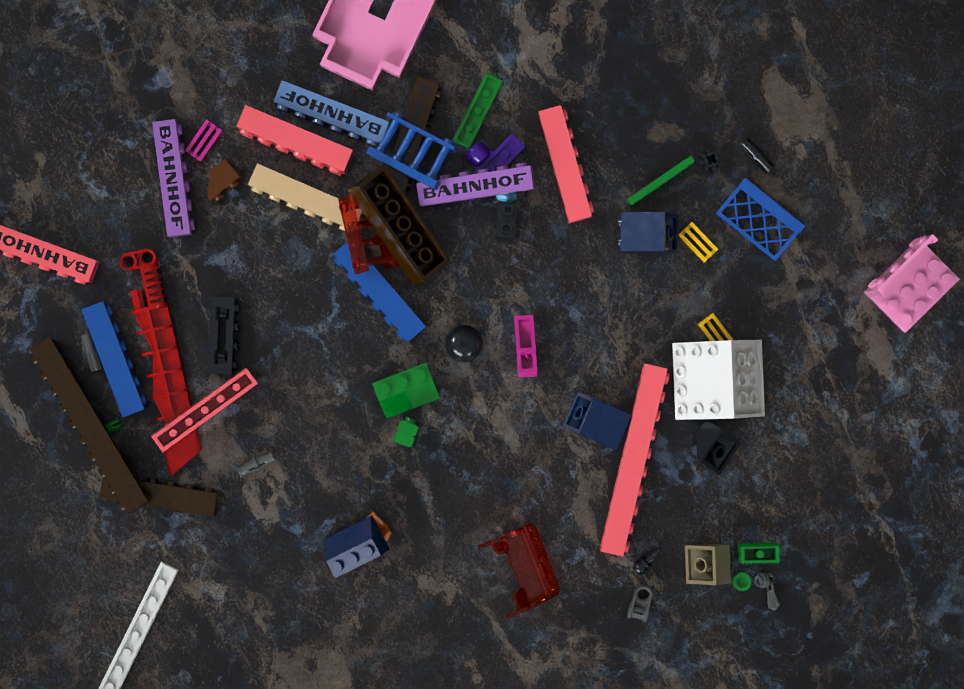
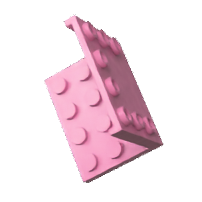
[864,234,960,333]

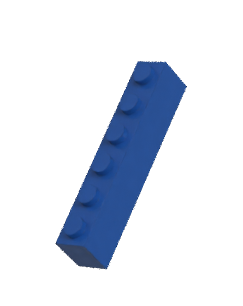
[333,239,426,342]
[81,301,148,417]

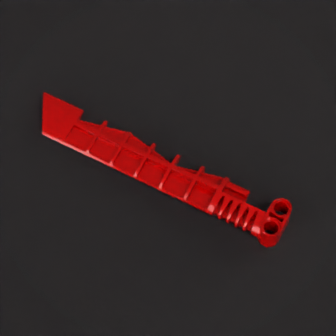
[120,249,202,475]

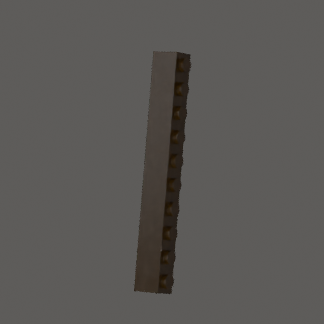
[30,337,150,514]

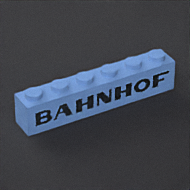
[274,81,390,147]

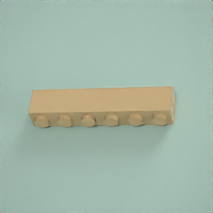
[248,163,363,233]

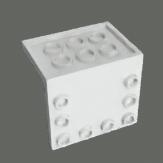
[672,340,765,420]

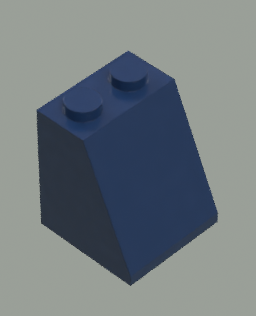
[618,212,678,253]
[563,392,632,450]

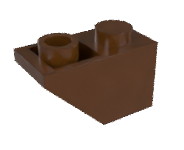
[207,159,241,202]

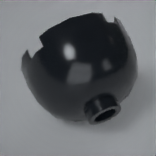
[445,325,483,363]

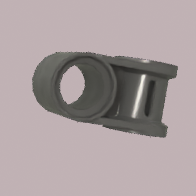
[627,584,652,623]

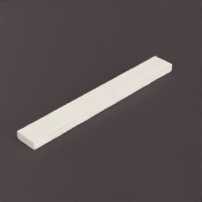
[99,561,179,689]

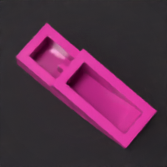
[514,315,537,378]

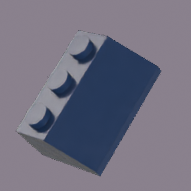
[325,515,390,578]

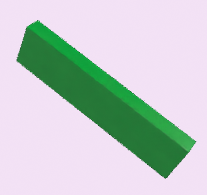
[453,73,503,150]
[626,156,694,206]

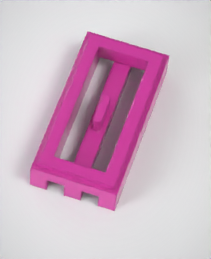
[185,119,223,162]

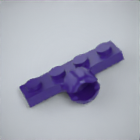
[466,134,526,202]

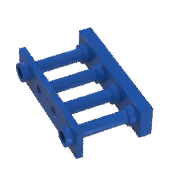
[366,112,458,191]

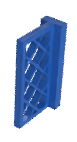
[716,178,805,261]

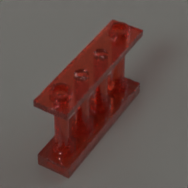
[338,195,400,275]

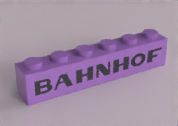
[152,119,195,238]
[416,163,536,206]

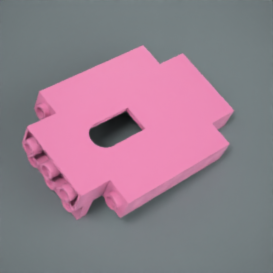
[313,0,437,91]

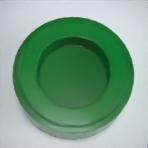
[732,571,752,591]

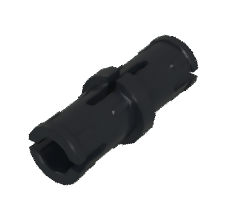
[740,137,775,174]

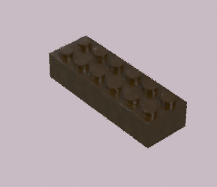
[348,165,450,285]

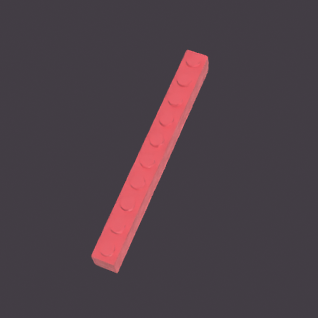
[600,364,670,556]

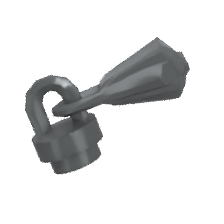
[755,572,781,610]

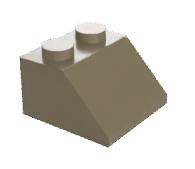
[685,544,731,585]

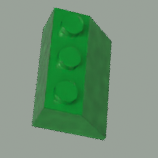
[372,363,440,419]

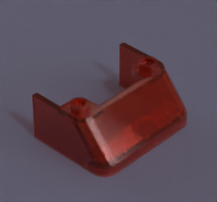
[478,523,560,617]

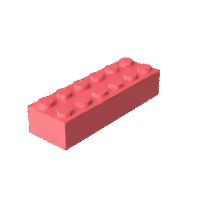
[236,105,355,176]

